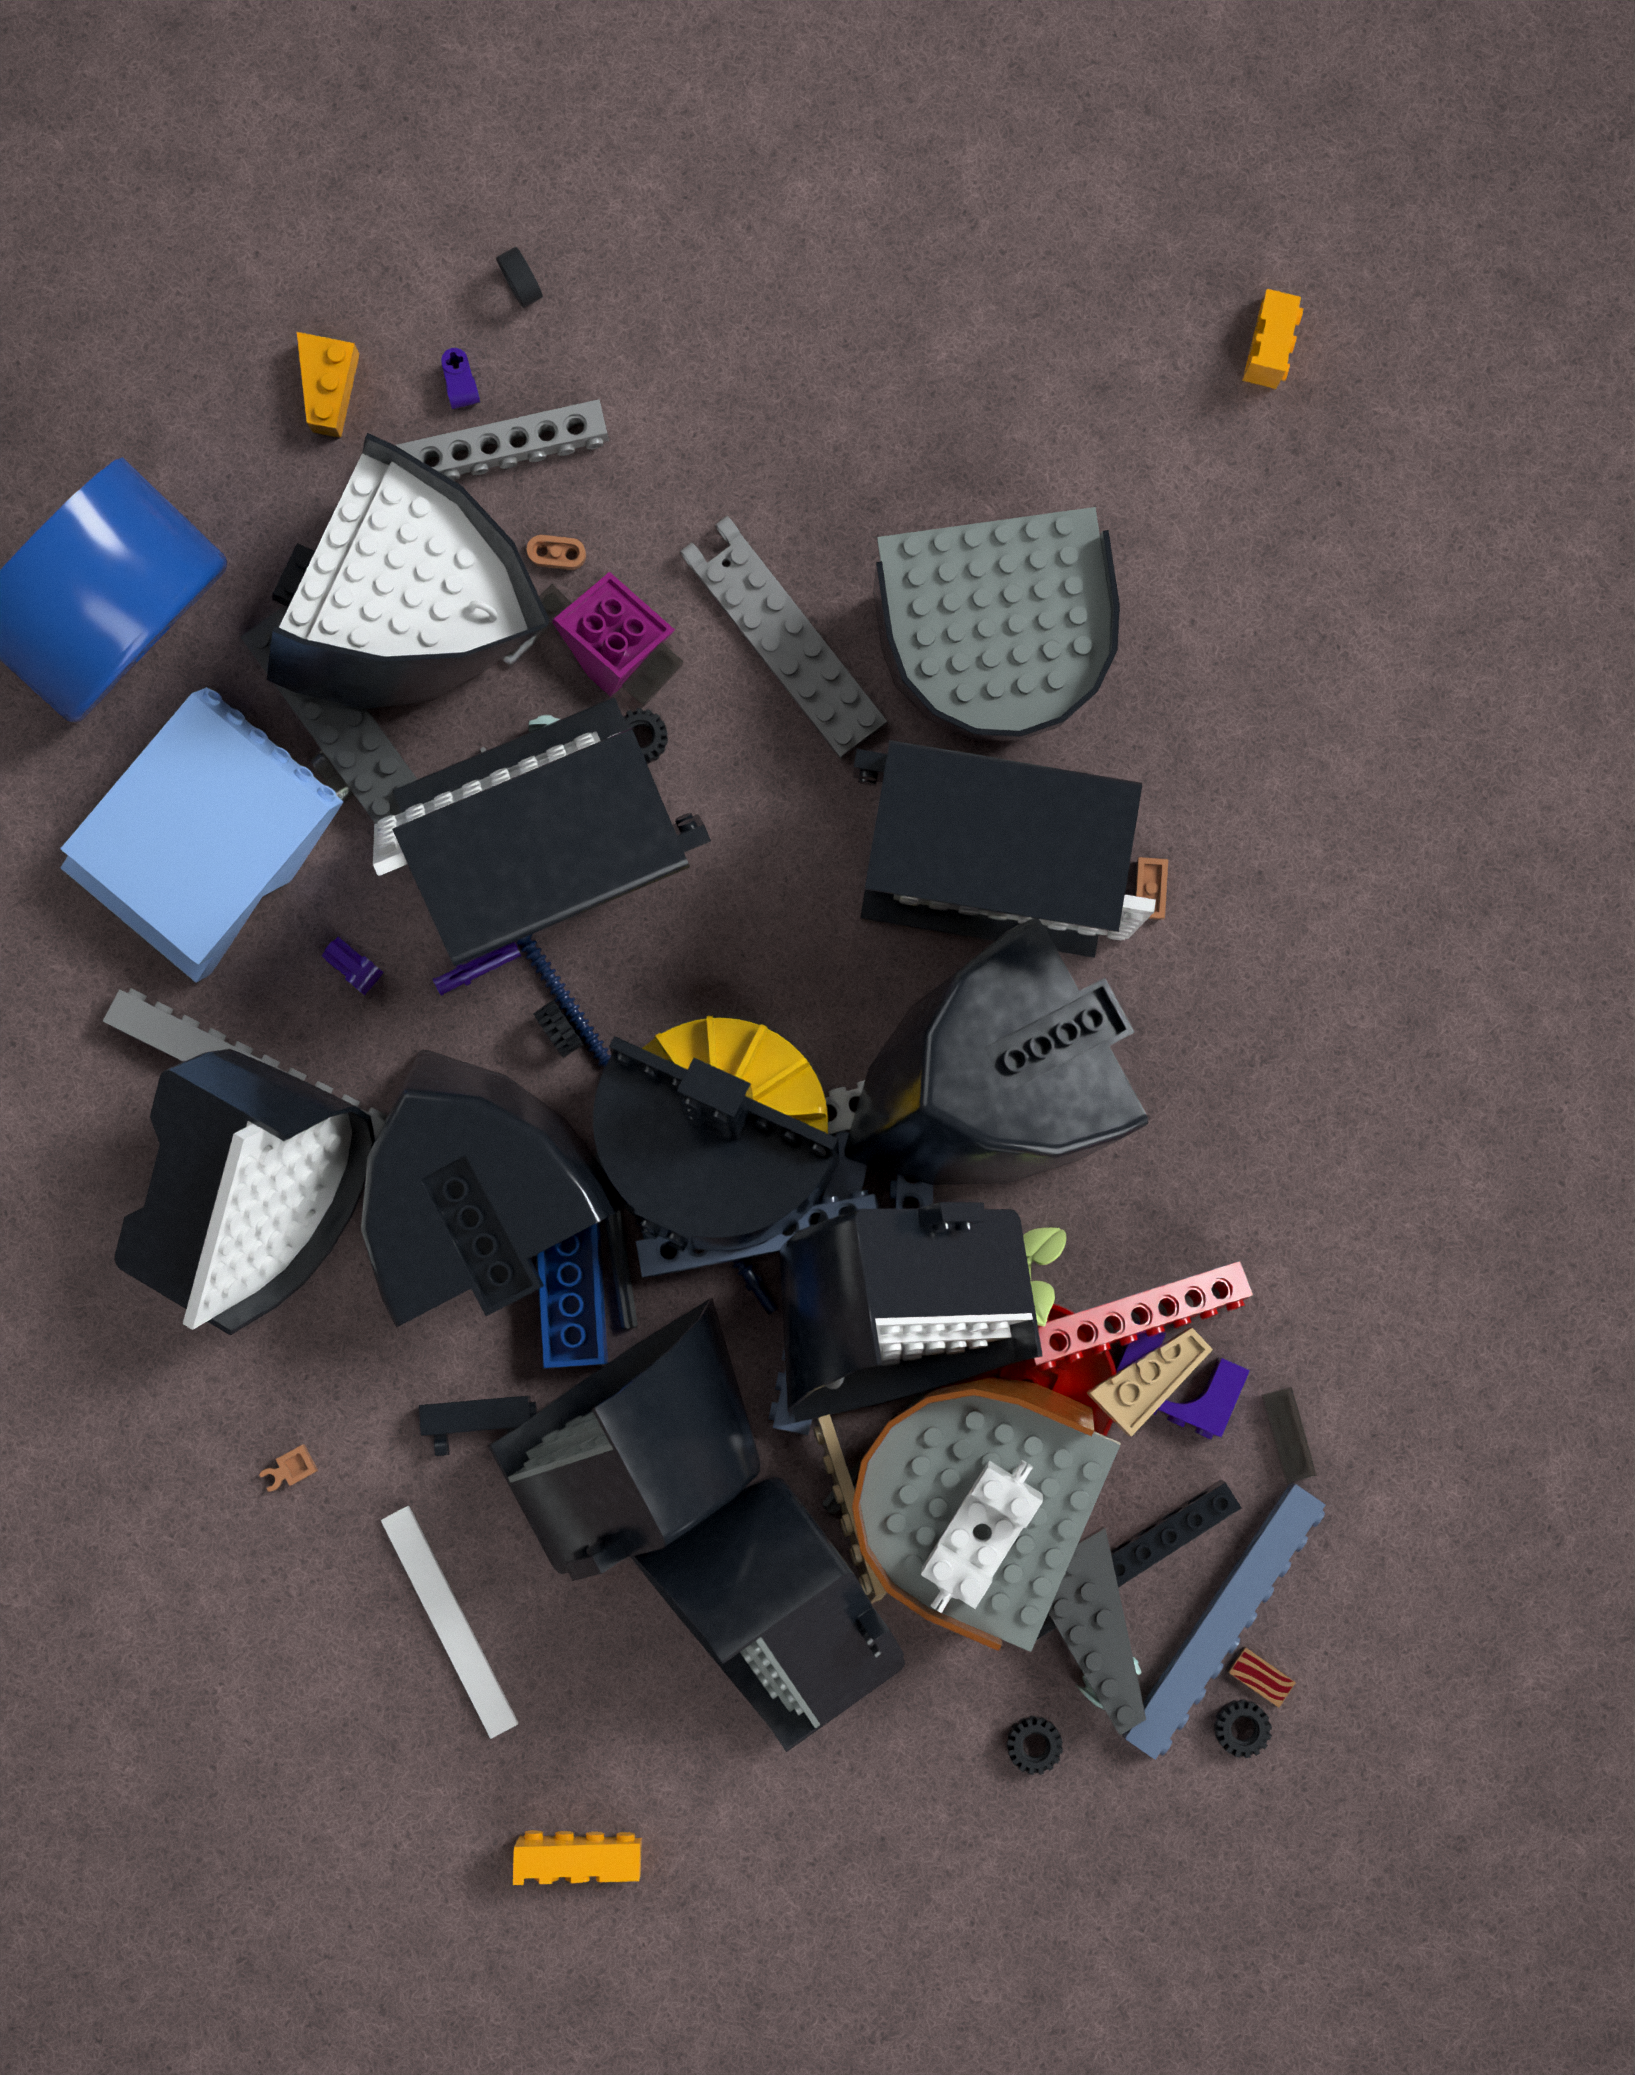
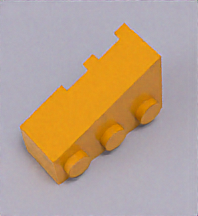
[297,332,359,438]

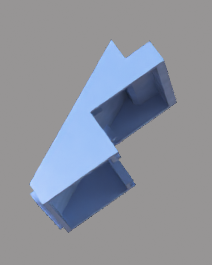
[60,687,343,983]

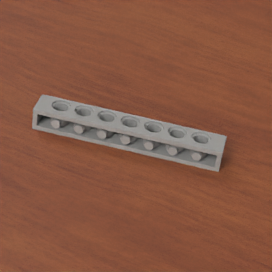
[396,399,609,481]

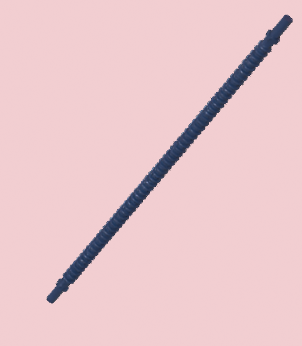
[516,934,778,1315]

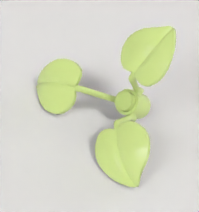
[1023,1228,1066,1326]

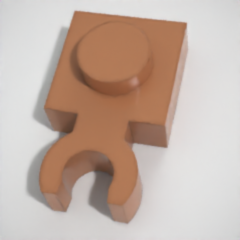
[259,1444,318,1492]

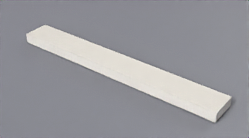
[381,1506,518,1739]

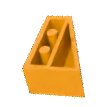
[1242,289,1304,389]

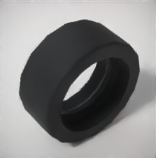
[496,247,543,308]

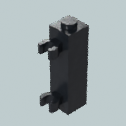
[419,1395,538,1456]

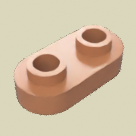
[527,535,586,570]

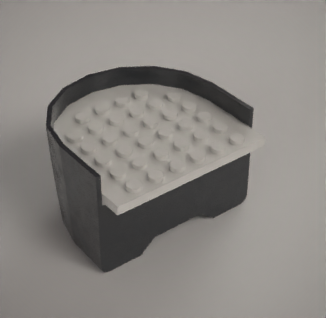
[114,1049,375,1335]

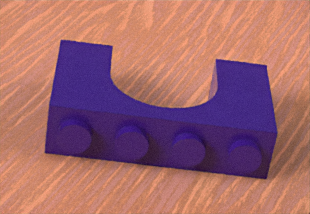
[1115,1321,1250,1440]

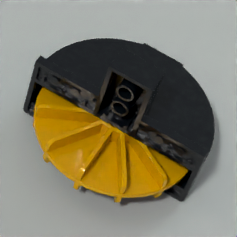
[593,1016,840,1252]

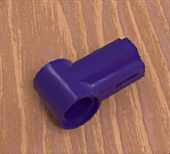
[322,937,384,995]

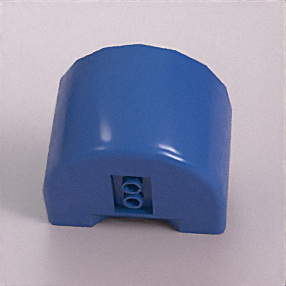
[0,457,227,722]

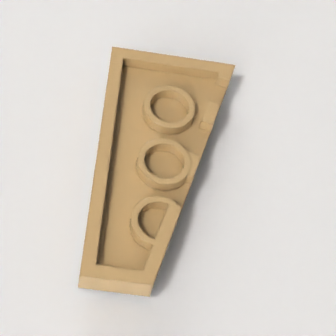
[1086,1328,1213,1437]

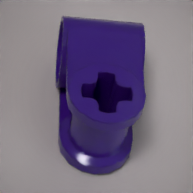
[441,348,481,409]

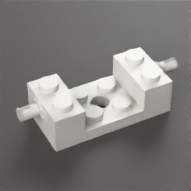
[921,1460,1043,1613]

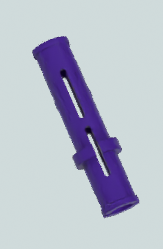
[433,942,522,996]

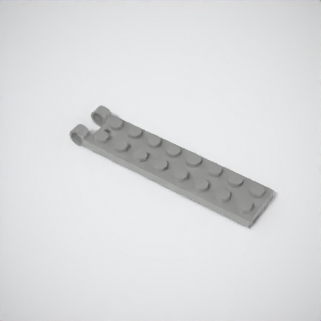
[680,516,887,759]

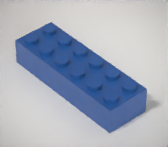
[537,1221,608,1368]

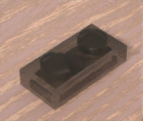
[622,642,684,707]

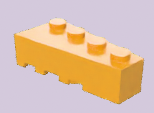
[513,1830,642,1885]

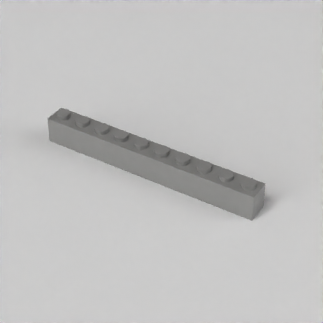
[103,988,387,1141]

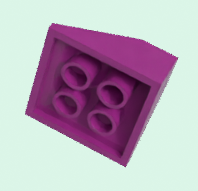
[552,572,675,697]

